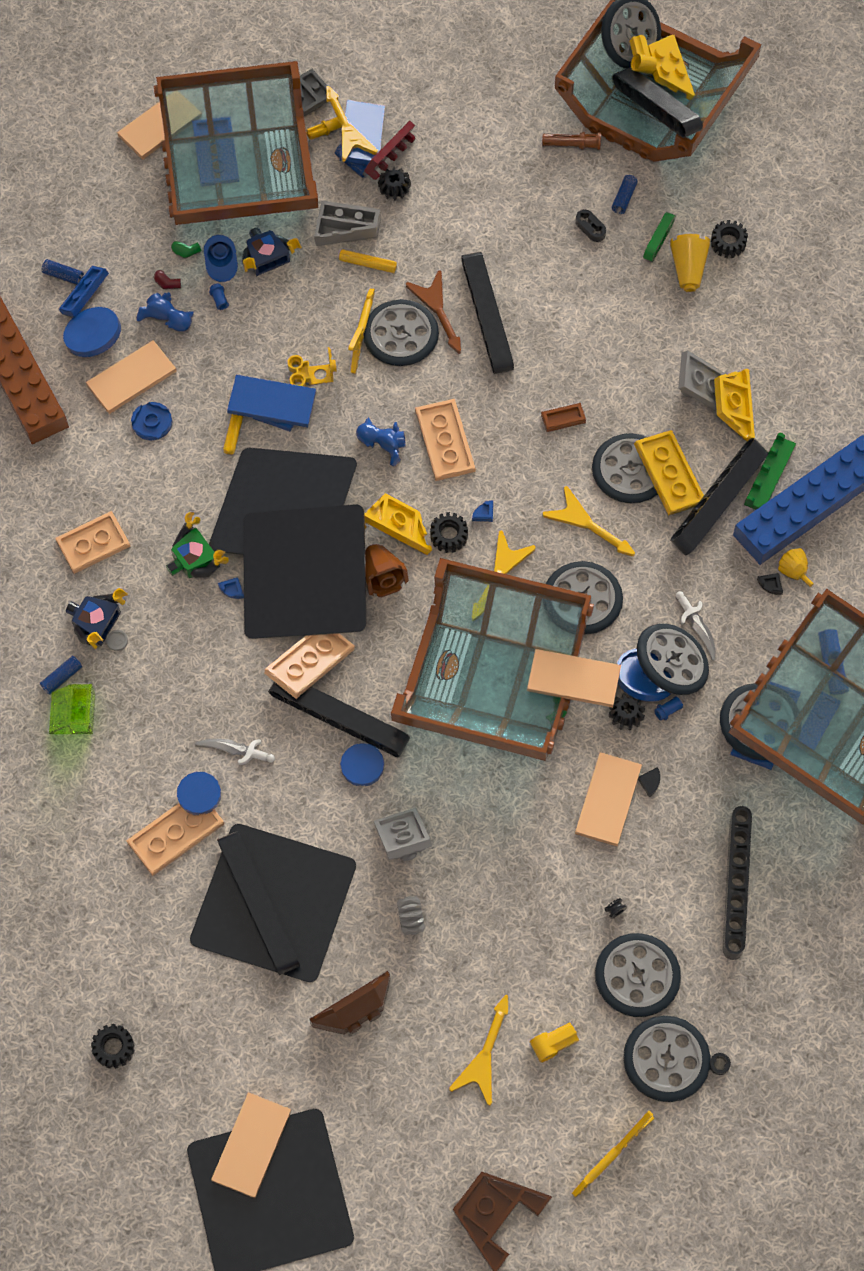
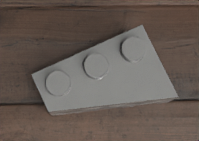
[314,200,381,246]

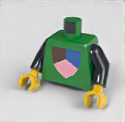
[166,512,229,579]

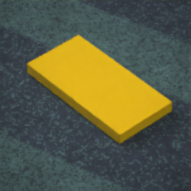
[634,430,704,516]

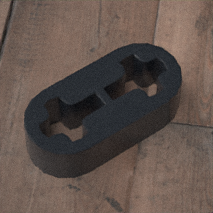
[575,209,606,242]

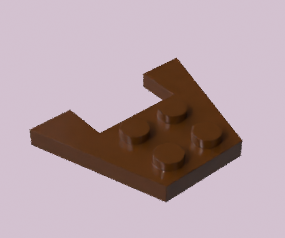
[453,1171,552,1271]

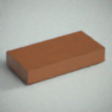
[541,403,586,432]

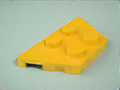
[648,35,695,100]
[714,369,755,441]
[364,493,432,555]

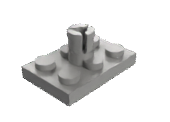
[678,350,726,412]
[374,808,432,861]

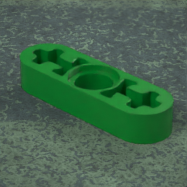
[643,212,676,262]

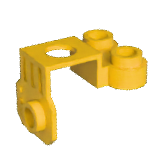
[287,347,337,387]

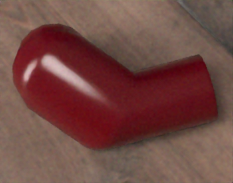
[153,270,181,290]

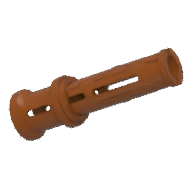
[542,132,601,150]

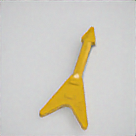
[326,86,378,162]
[348,288,375,374]
[543,486,635,556]
[472,530,536,621]
[449,995,508,1106]
[571,1111,654,1198]

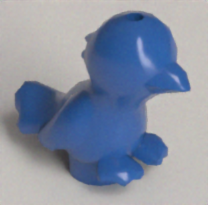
[136,292,194,332]
[356,418,406,467]

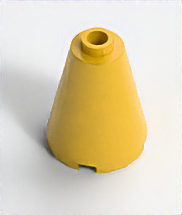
[670,234,710,292]

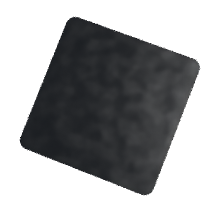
[209,447,357,555]
[243,504,367,639]
[190,824,356,982]
[187,1109,354,1271]

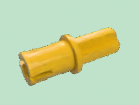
[306,117,342,140]

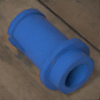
[209,283,229,310]
[654,696,683,720]

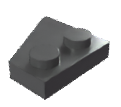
[300,69,328,116]

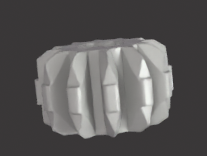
[397,896,425,935]

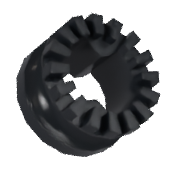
[605,898,627,919]
[710,1053,731,1075]

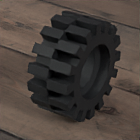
[711,220,748,258]
[430,512,468,553]
[91,1024,135,1069]

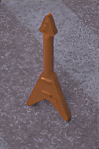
[406,270,461,354]

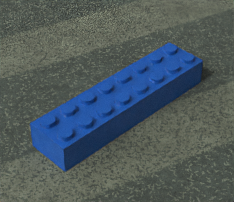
[733,434,864,565]

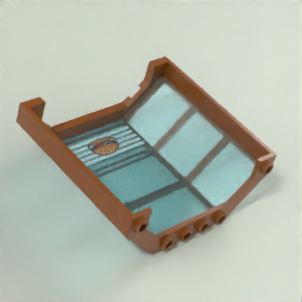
[554,0,762,162]
[153,61,319,225]
[391,558,594,761]
[729,589,864,825]

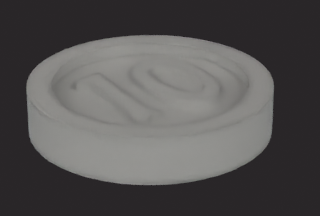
[106,630,128,651]

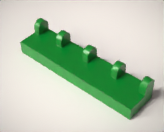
[744,432,796,510]

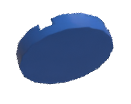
[131,402,173,441]
[340,743,384,786]
[177,772,221,815]

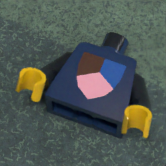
[242,227,302,277]
[66,588,128,649]

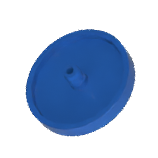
[63,307,121,357]
[617,648,672,701]

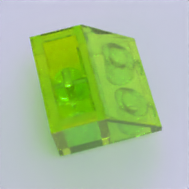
[49,684,95,734]

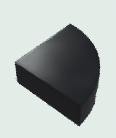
[757,573,783,595]
[638,767,661,797]

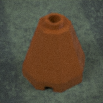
[365,544,409,598]

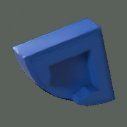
[472,500,493,522]
[218,577,244,599]

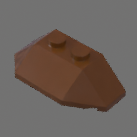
[309,971,390,1035]

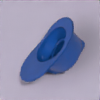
[204,235,238,282]

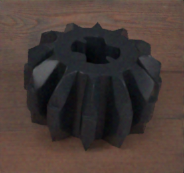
[378,167,411,201]
[608,693,645,731]

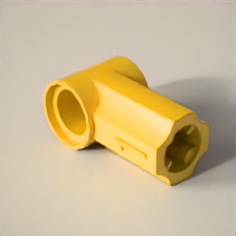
[629,35,657,74]
[529,1022,579,1063]

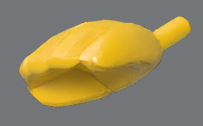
[778,548,814,587]

